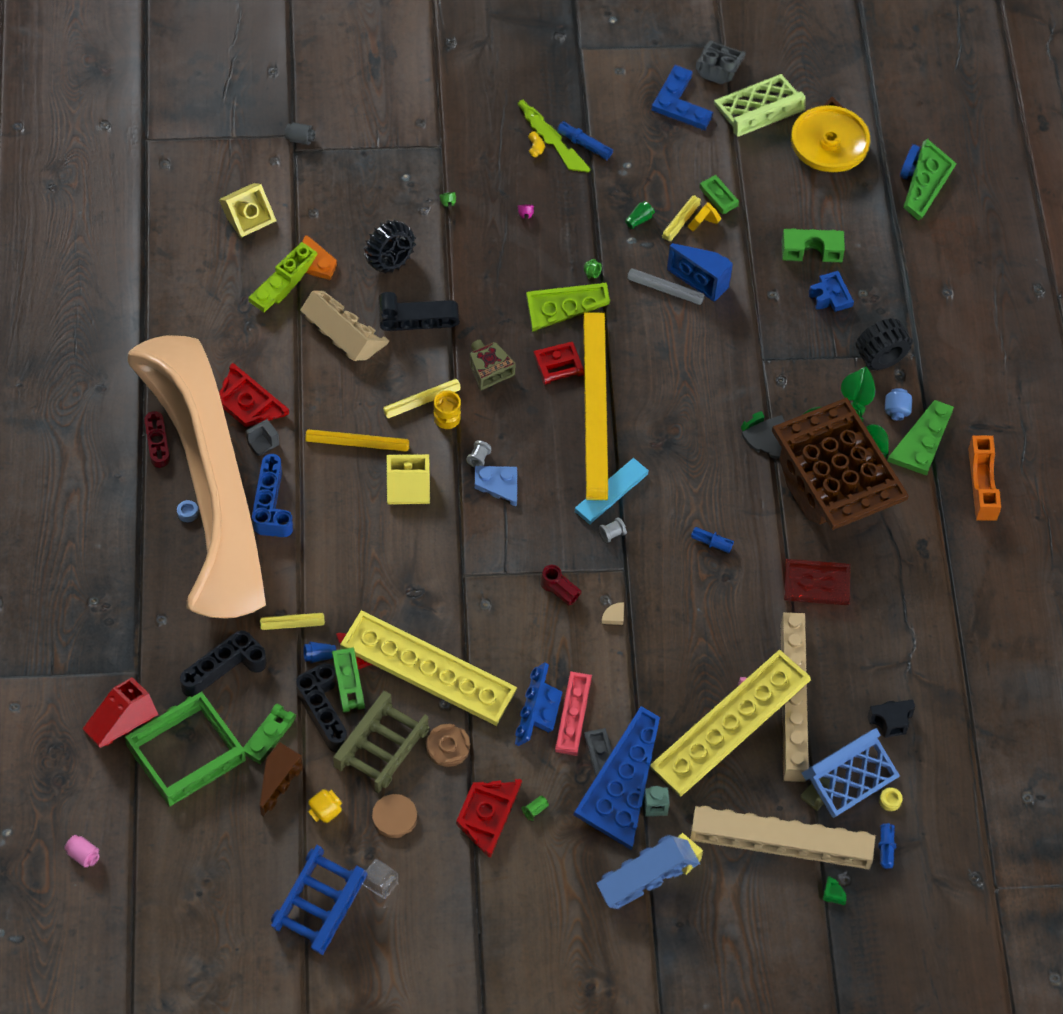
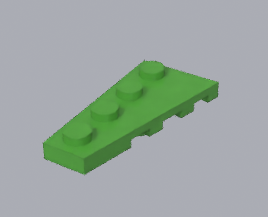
[904,139,956,221]
[887,400,954,476]

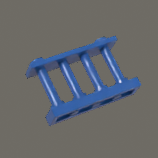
[271,845,368,956]

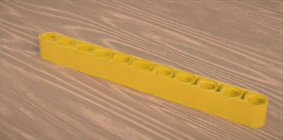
[583,312,608,500]

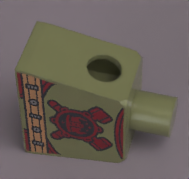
[469,340,516,390]

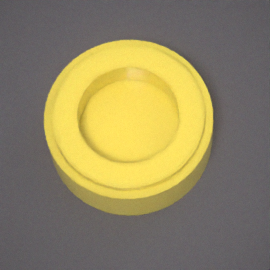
[879,788,903,811]

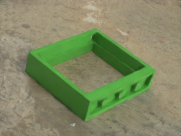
[125,691,246,807]

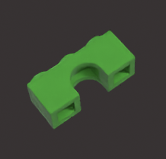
[782,229,845,262]

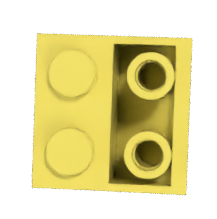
[387,454,430,504]

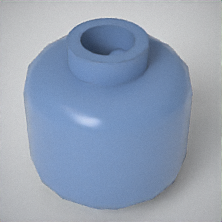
[885,388,912,421]

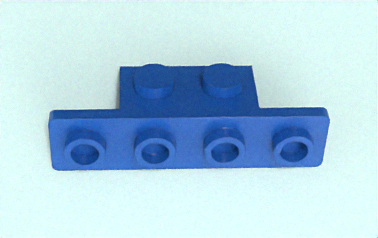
[515,663,563,746]

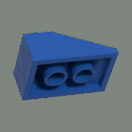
[667,243,733,302]

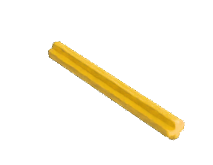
[305,429,409,451]

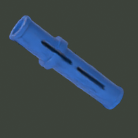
[557,121,613,160]

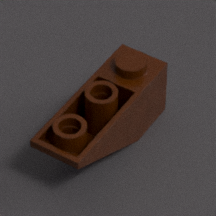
[260,742,303,816]

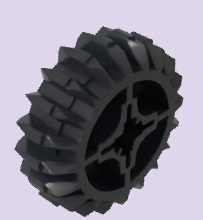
[363,219,416,274]

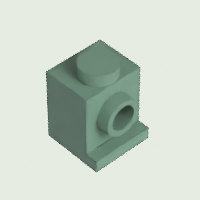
[643,786,669,817]

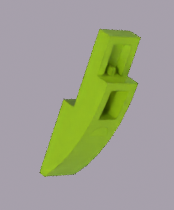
[248,242,317,312]

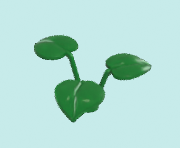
[804,367,889,457]

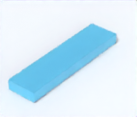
[575,458,649,524]

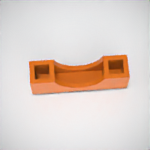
[968,435,1001,521]

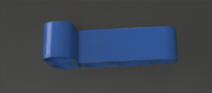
[252,454,293,537]

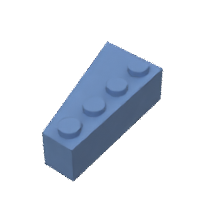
[597,835,700,909]

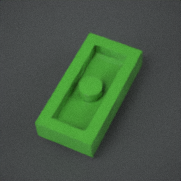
[699,175,739,215]

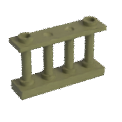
[333,691,430,794]

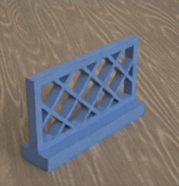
[802,728,900,818]

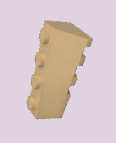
[300,291,389,361]

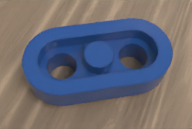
[900,144,921,180]

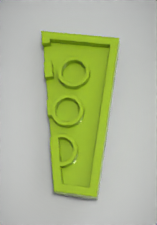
[526,283,610,332]

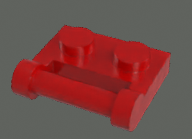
[534,341,584,385]

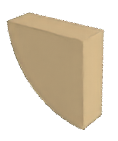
[601,602,624,625]

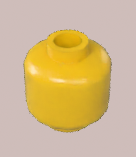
[308,789,343,823]

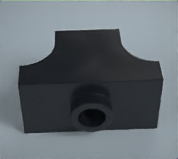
[867,699,915,738]

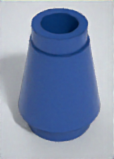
[303,642,336,663]

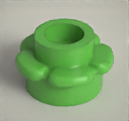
[584,259,602,278]

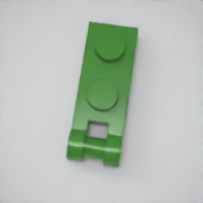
[332,647,365,713]
[243,703,296,765]

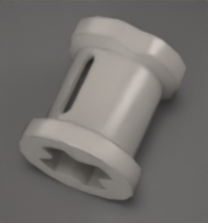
[466,440,491,467]
[599,517,627,543]

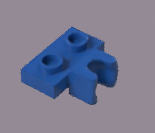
[809,271,854,312]

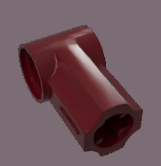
[541,564,582,606]

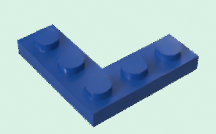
[652,65,713,130]

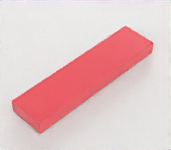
[555,671,592,756]

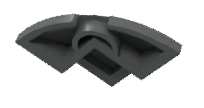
[742,415,785,459]

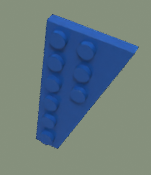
[573,706,660,850]

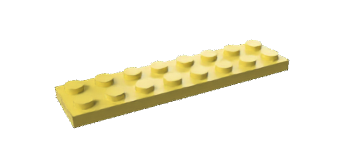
[340,610,517,726]
[650,649,811,797]

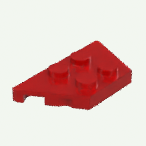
[219,363,289,427]
[456,779,522,858]

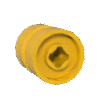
[434,391,461,429]

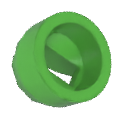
[439,192,456,207]

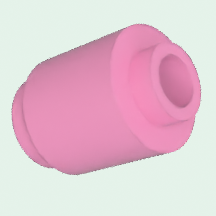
[64,835,99,868]

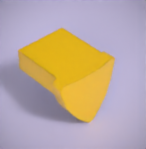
[687,202,721,231]

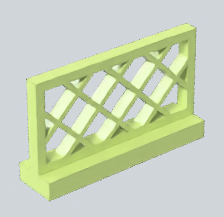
[714,74,805,137]

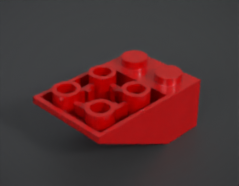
[83,677,158,748]

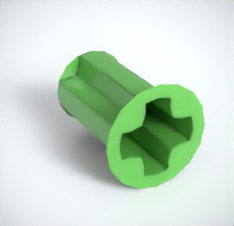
[522,796,549,821]

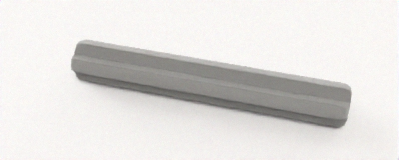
[627,268,704,305]

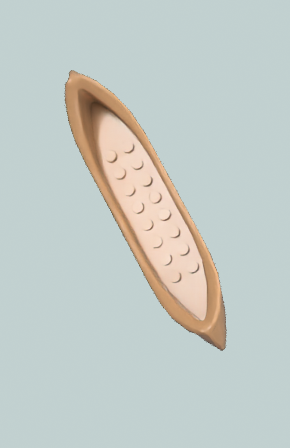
[128,335,266,618]

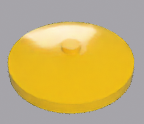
[791,106,870,172]

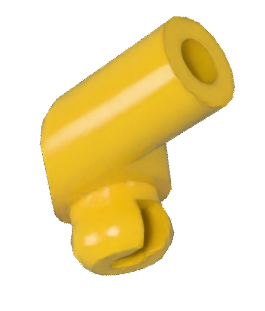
[528,131,545,158]

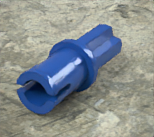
[691,527,734,554]
[878,823,896,869]

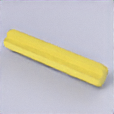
[662,196,701,241]
[260,613,325,630]

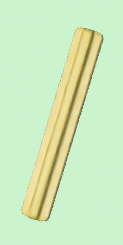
[383,379,461,418]

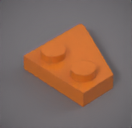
[303,235,337,280]

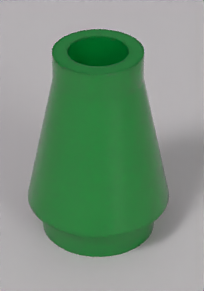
[625,201,655,229]

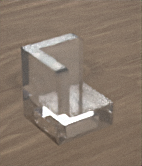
[363,859,398,899]

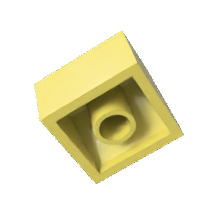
[219,183,276,237]

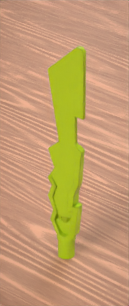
[518,100,590,172]

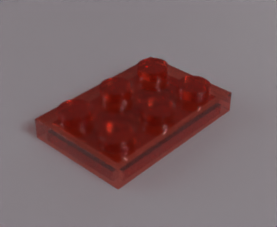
[784,559,851,605]

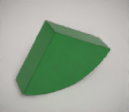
[741,411,765,432]
[823,877,846,905]

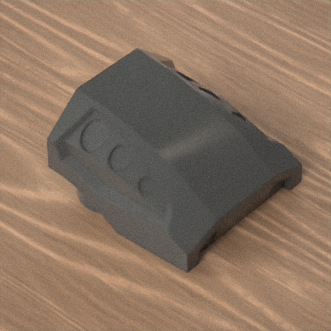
[696,40,746,84]

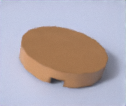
[426,724,470,767]
[372,794,417,838]

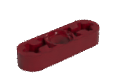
[144,411,170,468]

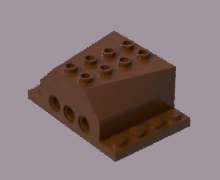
[772,398,909,530]

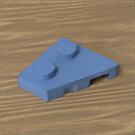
[475,466,517,506]

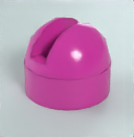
[518,204,534,219]

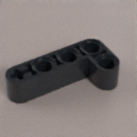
[378,292,460,331]
[180,630,267,697]
[296,663,347,753]

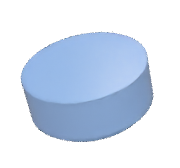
[177,500,199,522]

